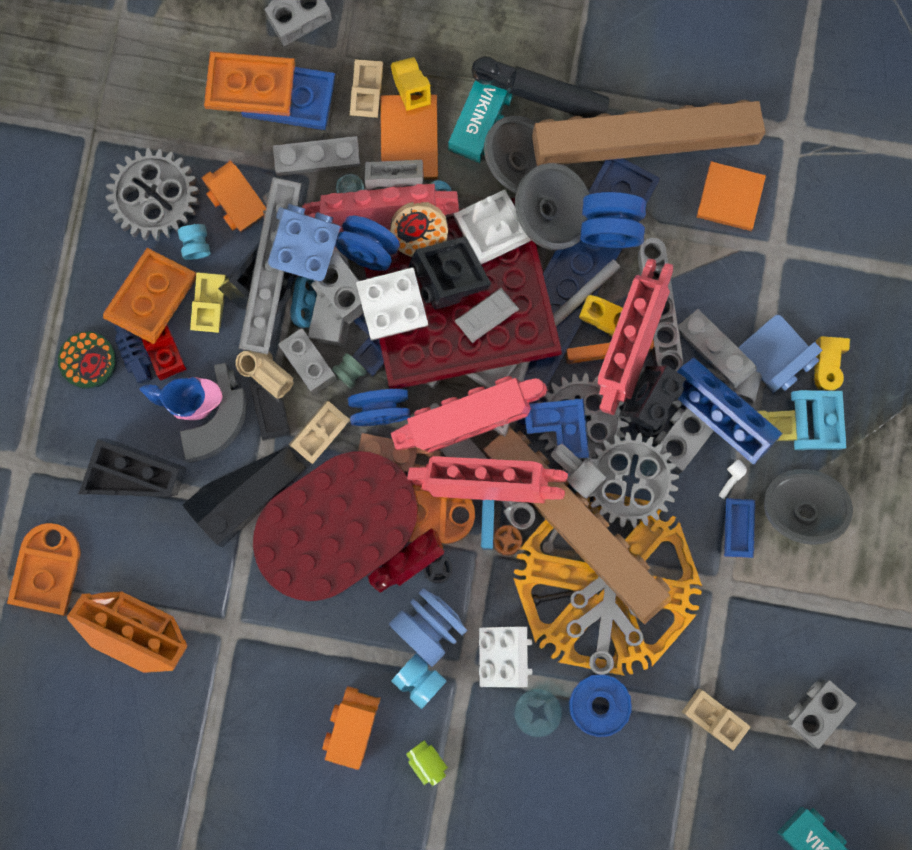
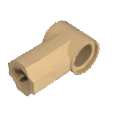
[236,351,294,399]

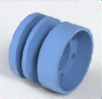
[389,588,467,667]

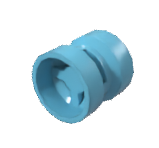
[178,224,211,260]

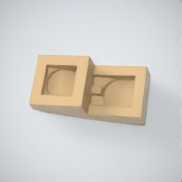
[350,59,384,118]
[682,689,751,751]

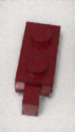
[368,528,444,593]

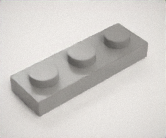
[273,136,361,176]
[678,309,757,388]

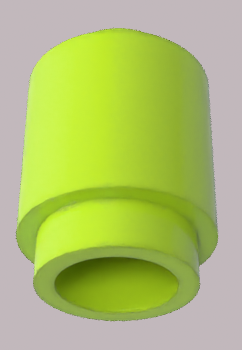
[406,740,448,786]

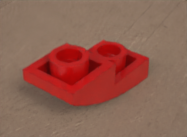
[141,324,187,381]

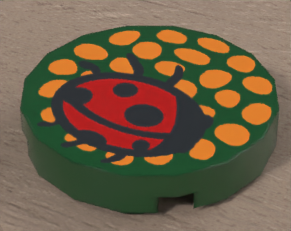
[58,332,116,389]

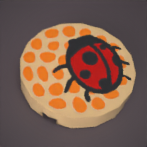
[390,202,448,257]

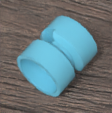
[391,653,447,709]

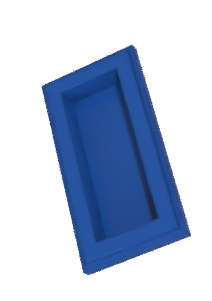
[724,498,755,558]

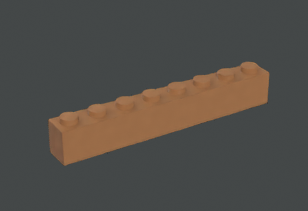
[532,100,765,166]
[483,426,671,625]

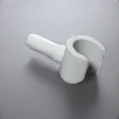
[718,460,747,499]

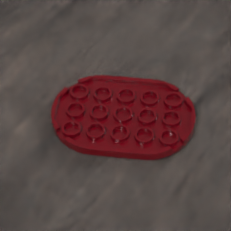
[253,451,418,601]

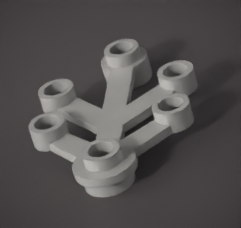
[566,576,643,675]

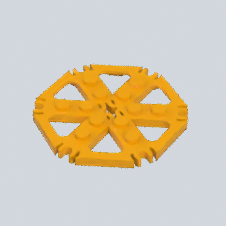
[513,492,702,676]

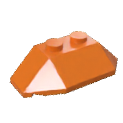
[67,591,188,673]

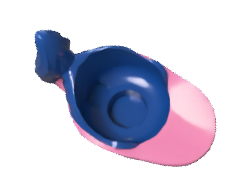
[140,377,222,420]

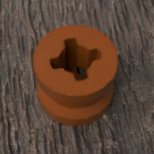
[493,525,522,556]

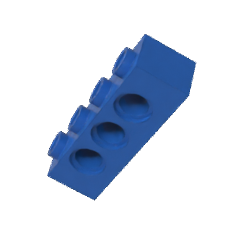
[677,358,783,465]

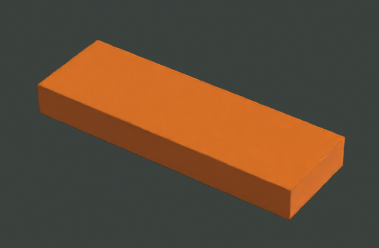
[565,340,654,364]

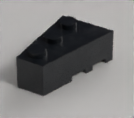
[78,438,187,497]

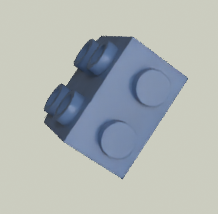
[268,204,340,281]
[738,315,823,393]

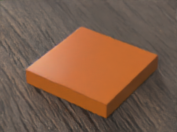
[696,161,766,231]

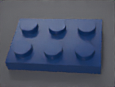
[241,67,335,130]

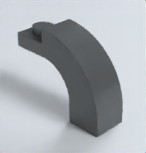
[180,363,247,463]

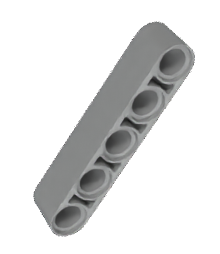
[638,238,683,372]

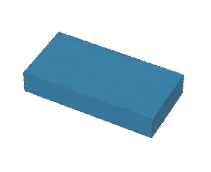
[481,500,494,550]

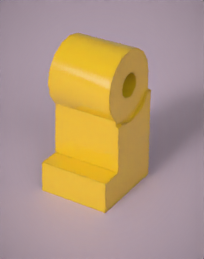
[391,57,431,111]
[579,295,623,337]
[814,336,850,391]

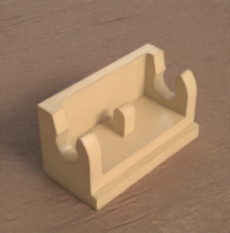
[288,401,350,464]

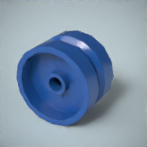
[580,192,646,248]

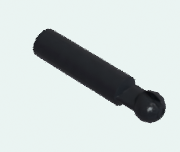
[471,56,609,118]

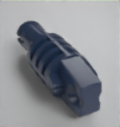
[113,323,153,384]

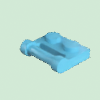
[791,390,846,450]

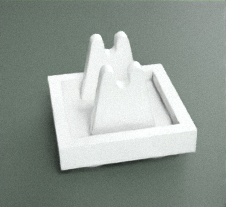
[454,190,531,264]
[356,268,428,341]
[479,627,532,687]

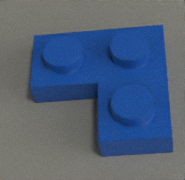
[525,399,589,458]

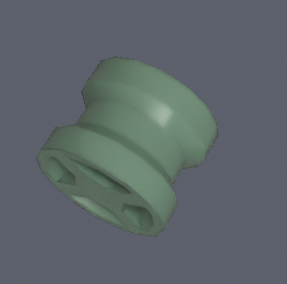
[331,353,367,389]

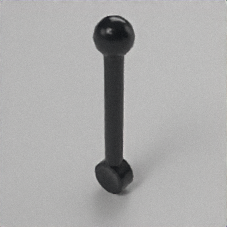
[532,590,577,606]

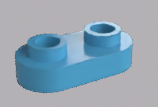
[290,276,317,328]

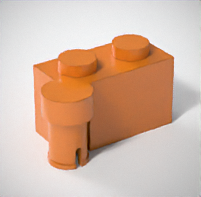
[201,160,266,233]
[322,686,381,770]

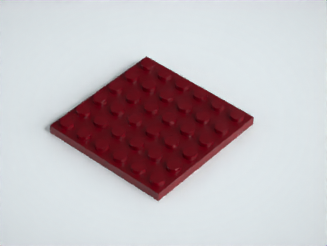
[364,198,562,389]

